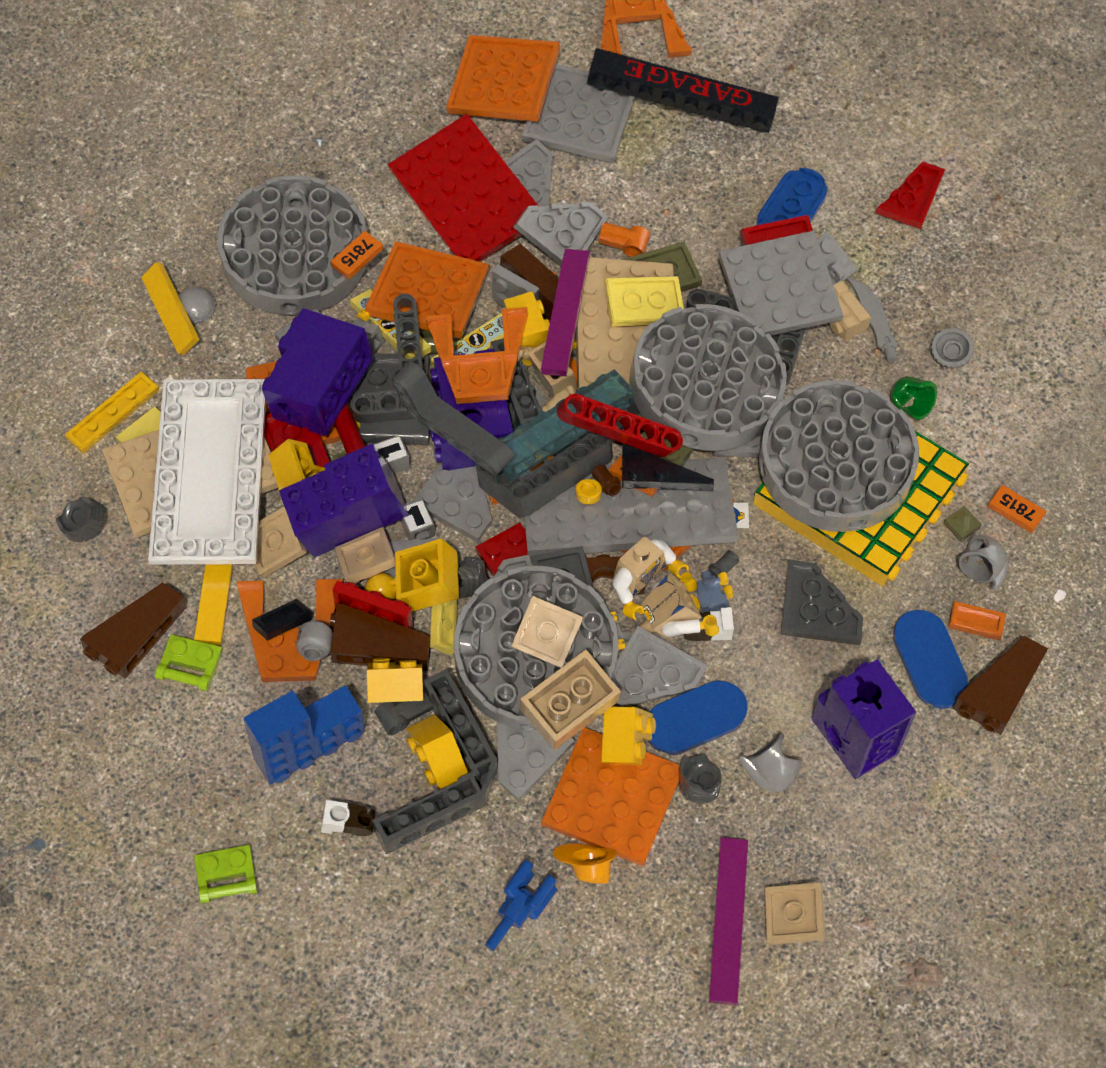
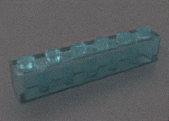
[499,369,634,481]

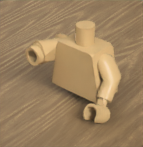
[517,342,577,418]

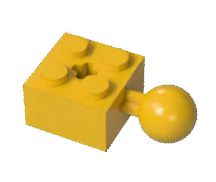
[365,538,459,612]

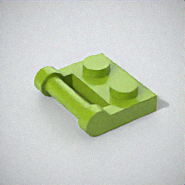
[155,634,223,692]
[194,845,257,904]

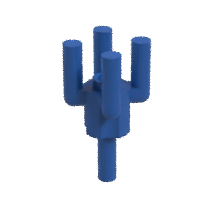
[485,860,557,951]

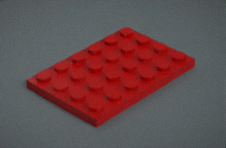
[387,113,539,266]

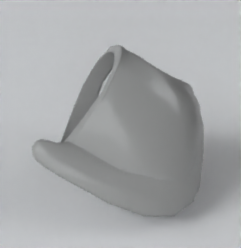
[959,534,1009,590]
[738,733,803,793]

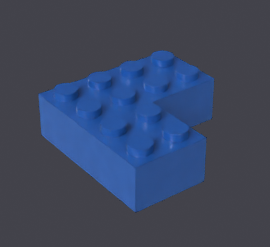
[243,685,365,785]

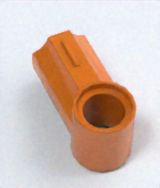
[598,222,651,257]

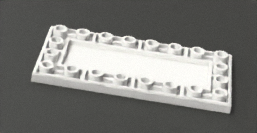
[148,379,266,565]

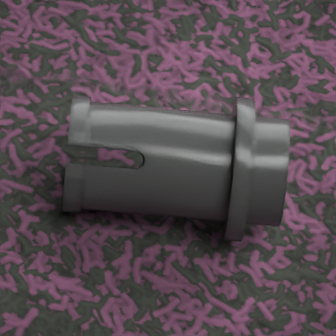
[708,550,740,578]

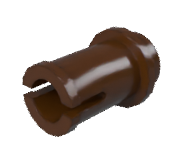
[592,464,621,496]

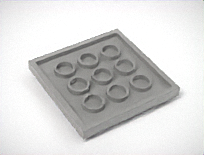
[522,64,635,163]
[719,231,843,336]

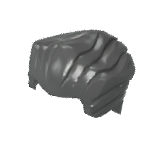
[56,496,104,542]
[458,557,489,599]
[679,755,721,804]

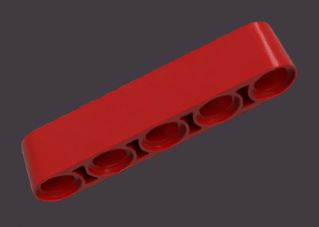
[557,394,683,457]

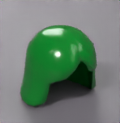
[891,376,937,420]

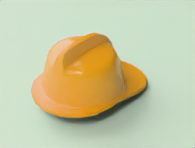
[553,843,617,884]

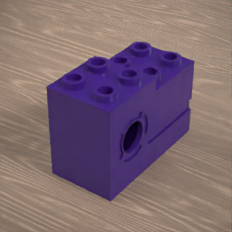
[261,308,374,437]
[430,348,514,471]
[279,443,409,558]
[812,659,916,780]

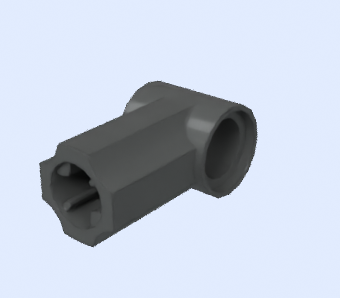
[374,690,433,736]

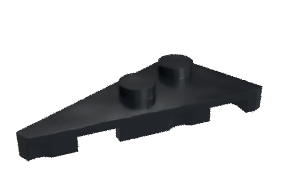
[622,444,714,491]

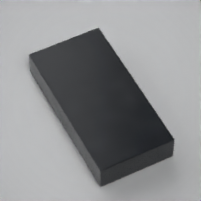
[252,599,312,641]

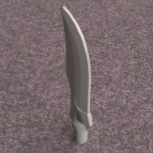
[847,277,897,363]

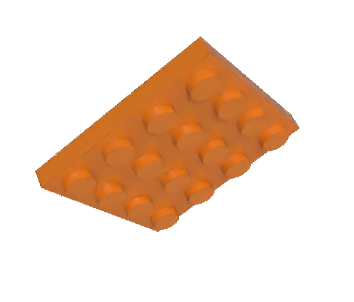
[446,35,560,122]
[365,241,489,339]
[541,727,680,867]

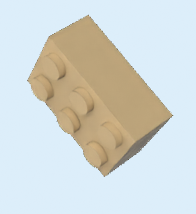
[519,650,621,750]

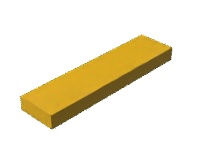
[141,262,200,355]
[64,371,159,454]
[194,564,233,646]

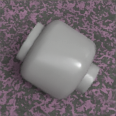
[296,620,333,661]

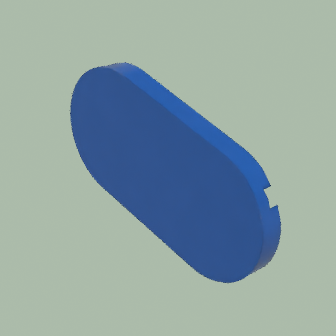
[756,168,827,225]
[893,610,968,709]
[648,681,748,755]

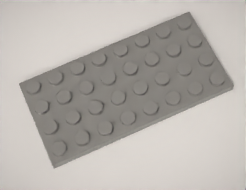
[520,457,738,557]

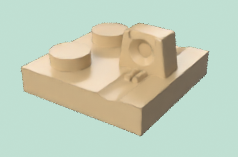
[256,507,307,577]
[335,527,395,584]
[511,596,584,668]
[765,882,825,945]

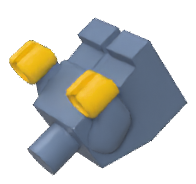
[698,571,734,612]

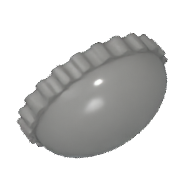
[178,286,216,325]
[931,328,974,369]

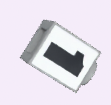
[373,435,410,474]
[400,499,435,540]

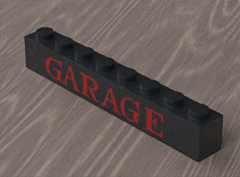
[586,48,779,133]

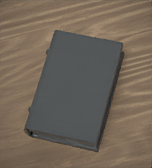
[359,402,430,446]

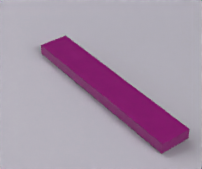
[541,249,590,376]
[708,837,748,1006]

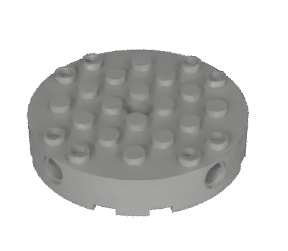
[218,175,367,315]
[629,304,787,451]
[759,380,919,532]
[454,566,618,731]

